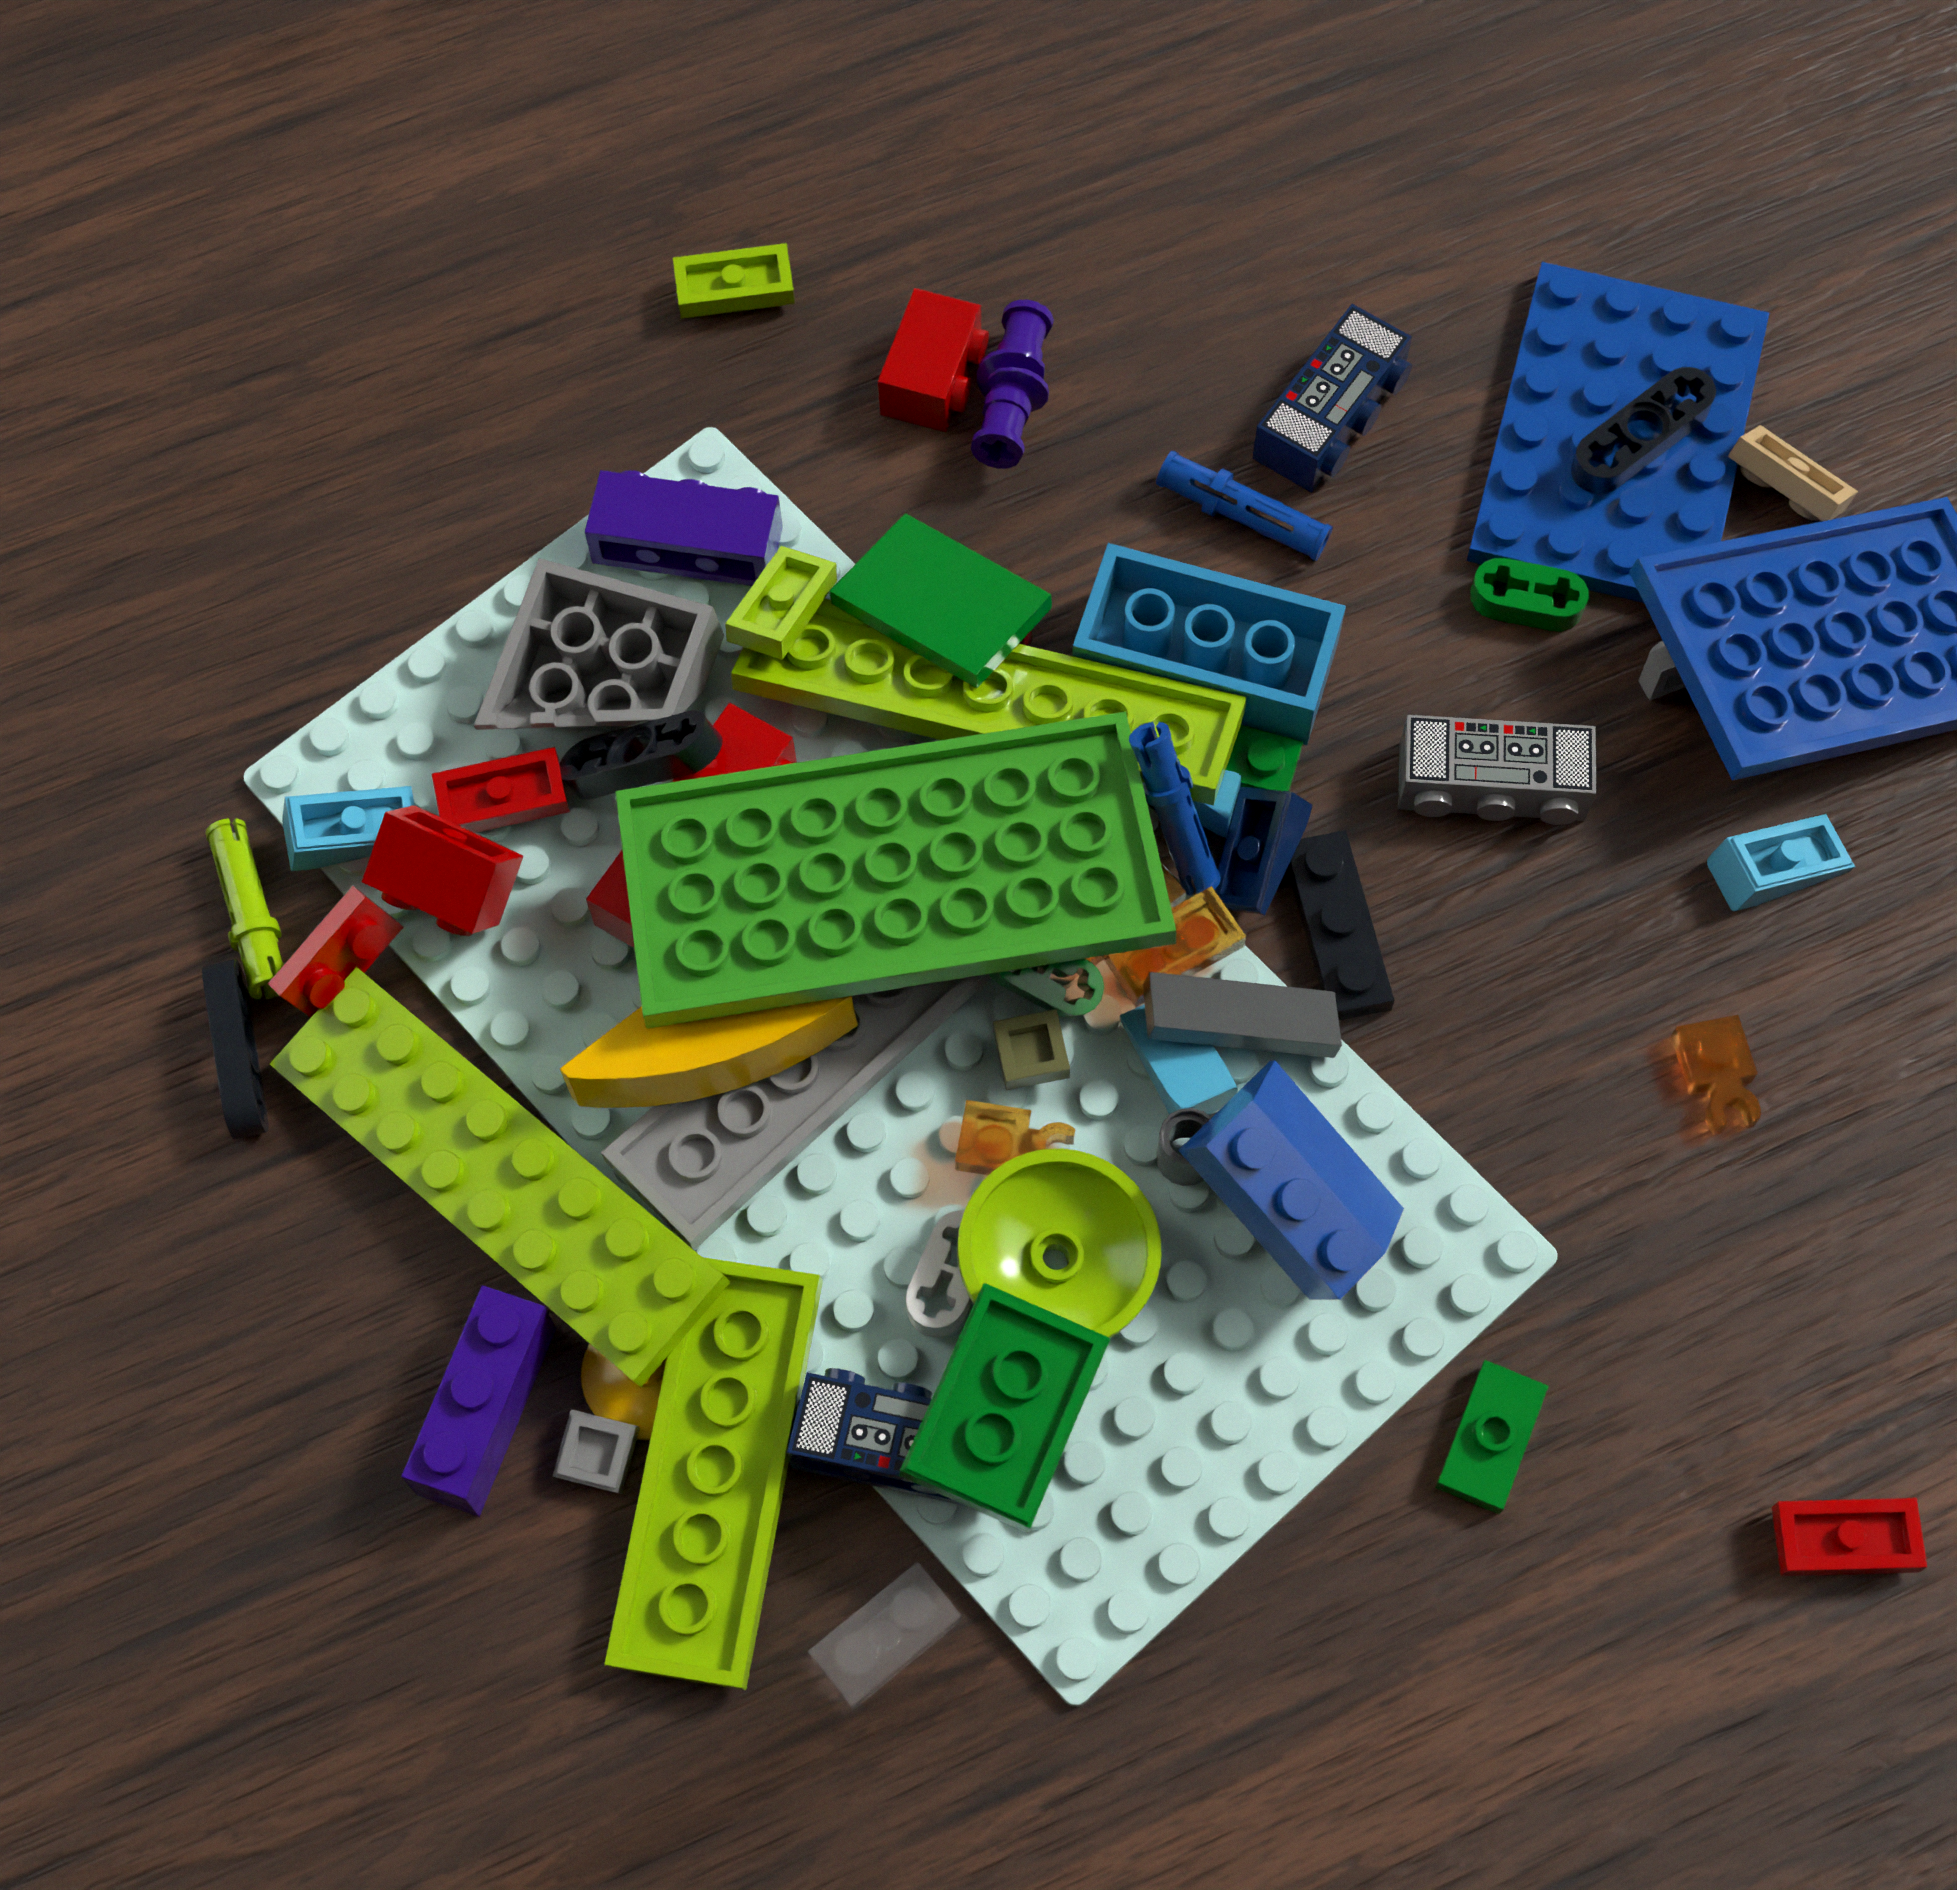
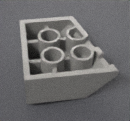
[474,558,724,730]

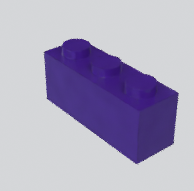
[584,470,783,586]
[401,1285,557,1517]

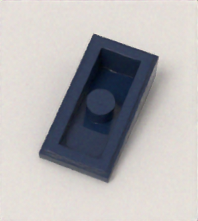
[1208,787,1313,915]

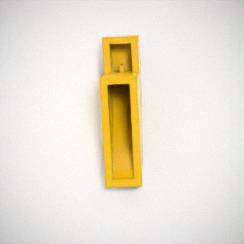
[560,996,858,1108]

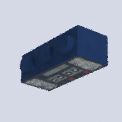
[1252,304,1412,493]
[787,1368,966,1506]

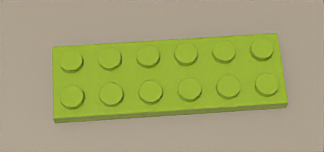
[604,1257,823,1691]

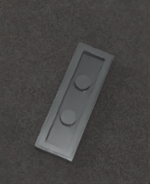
[1143,972,1342,1058]

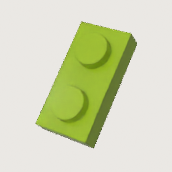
[673,243,795,318]
[725,546,837,660]

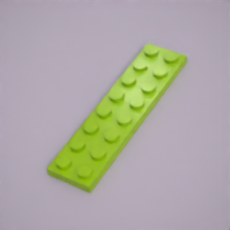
[731,598,1247,806]
[270,967,730,1387]

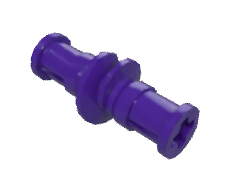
[971,300,1054,469]

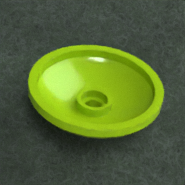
[957,1149,1162,1338]

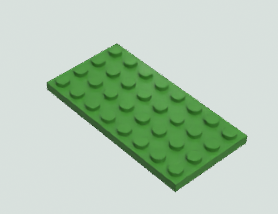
[615,712,1176,1029]

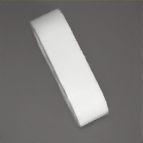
[906,1210,972,1338]

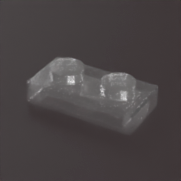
[808,1561,962,1710]

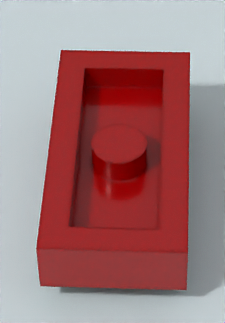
[432,747,570,833]
[268,886,404,1018]
[1772,1498,1927,1576]

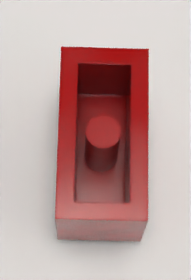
[878,288,989,432]
[362,805,524,936]

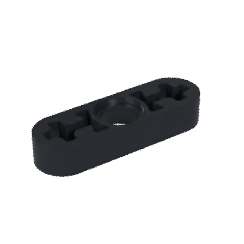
[1571,367,1716,494]
[559,710,723,800]
[202,959,269,1140]

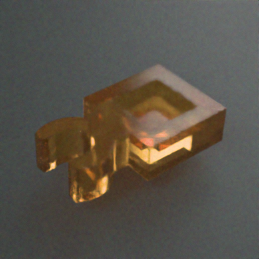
[1671,1015,1761,1135]
[955,1100,1075,1175]

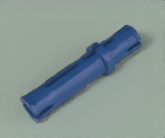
[1156,450,1333,561]
[1129,722,1221,896]

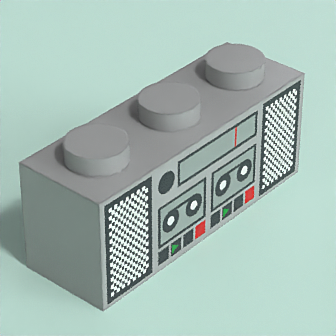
[1398,715,1596,825]

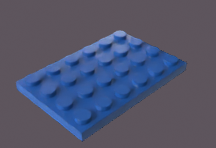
[1466,262,1770,603]
[1629,497,1957,781]

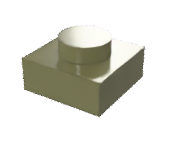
[993,1009,1070,1090]

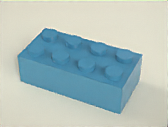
[1072,543,1346,745]

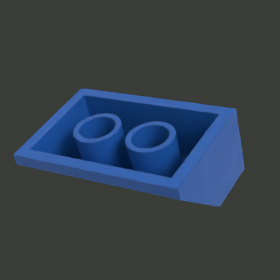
[1178,1060,1404,1300]

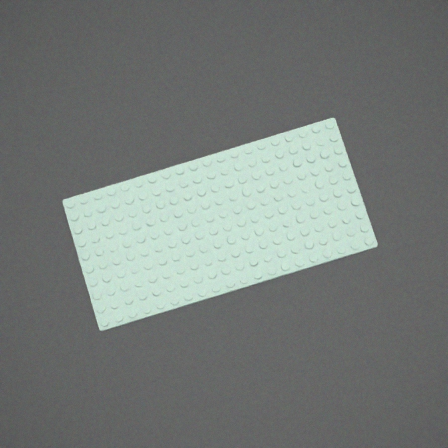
[244,427,1557,1707]

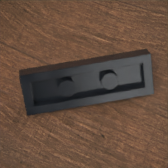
[1287,830,1395,1020]

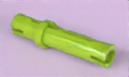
[205,818,284,999]

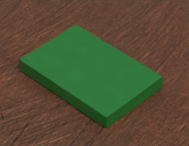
[829,513,1052,688]
[899,1283,1111,1533]

